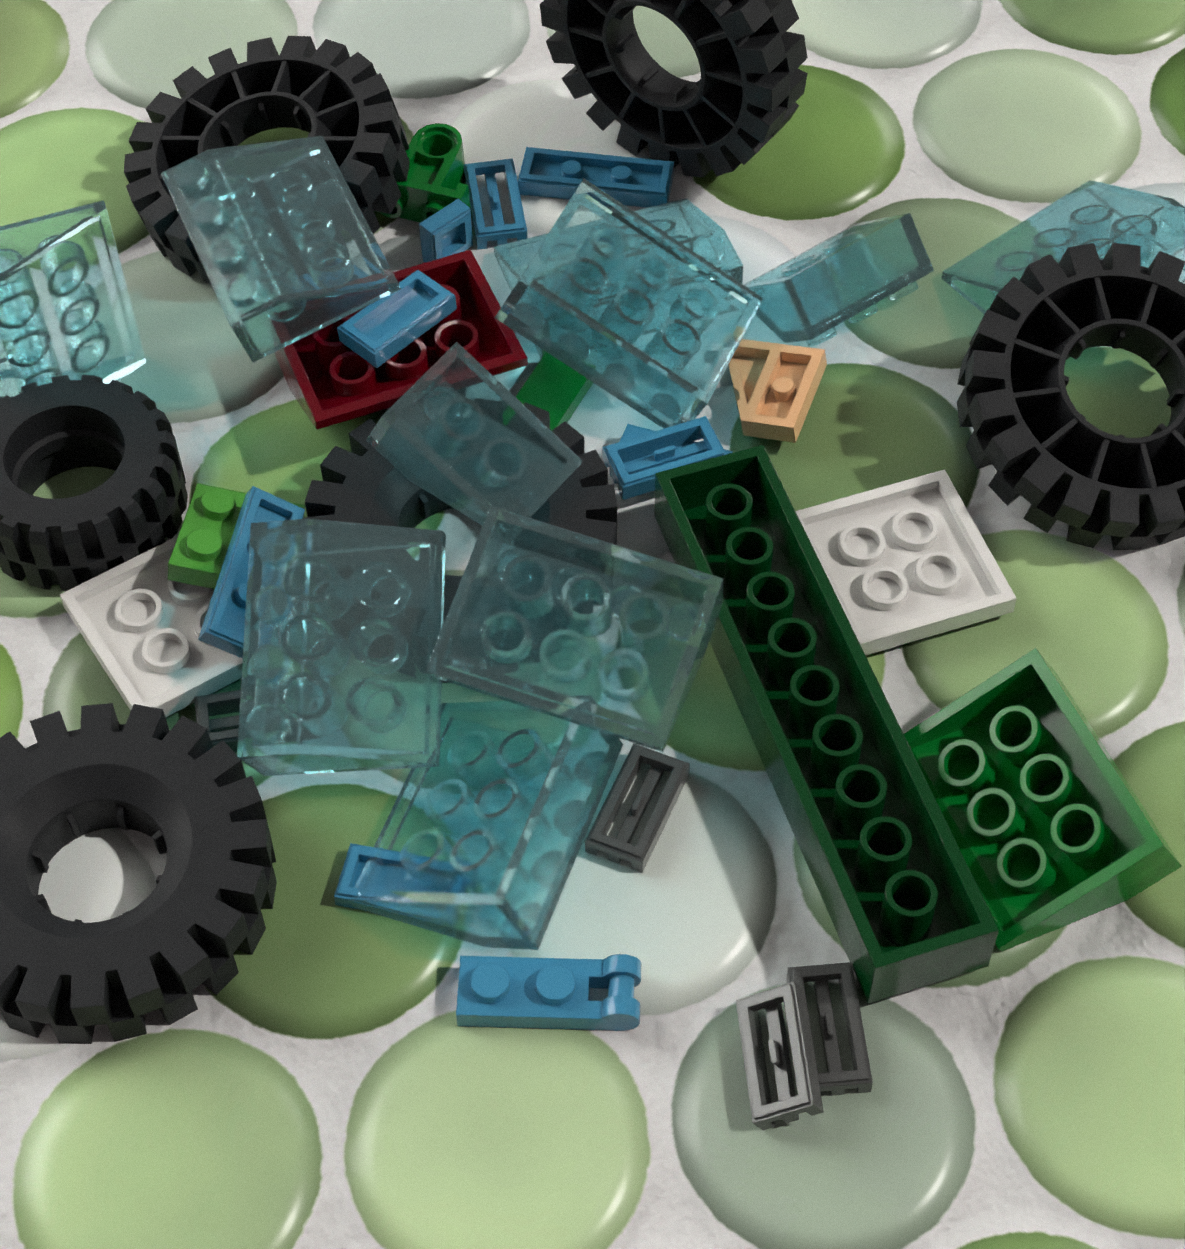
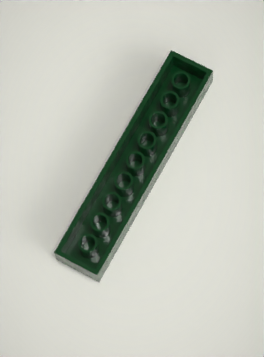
[654,445,999,1004]

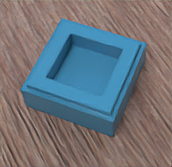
[419,199,473,263]

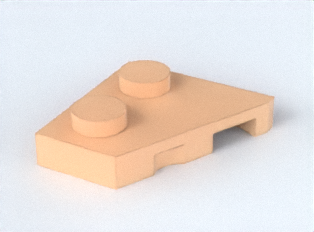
[724,337,827,443]

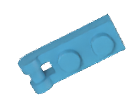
[456,954,642,1031]

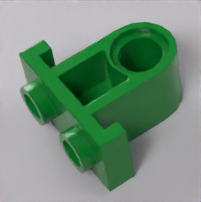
[374,123,472,223]

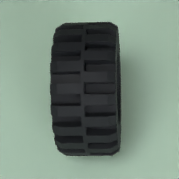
[0,374,188,592]

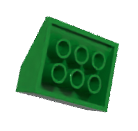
[904,648,1182,952]

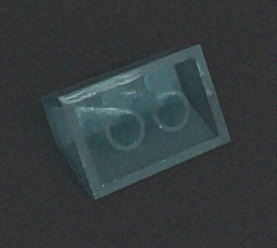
[735,213,934,347]

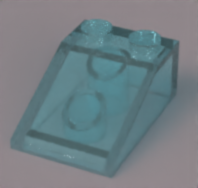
[366,342,583,541]

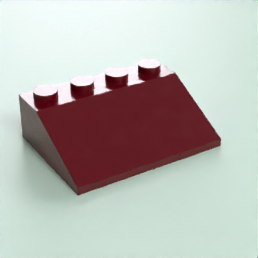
[266,249,528,430]

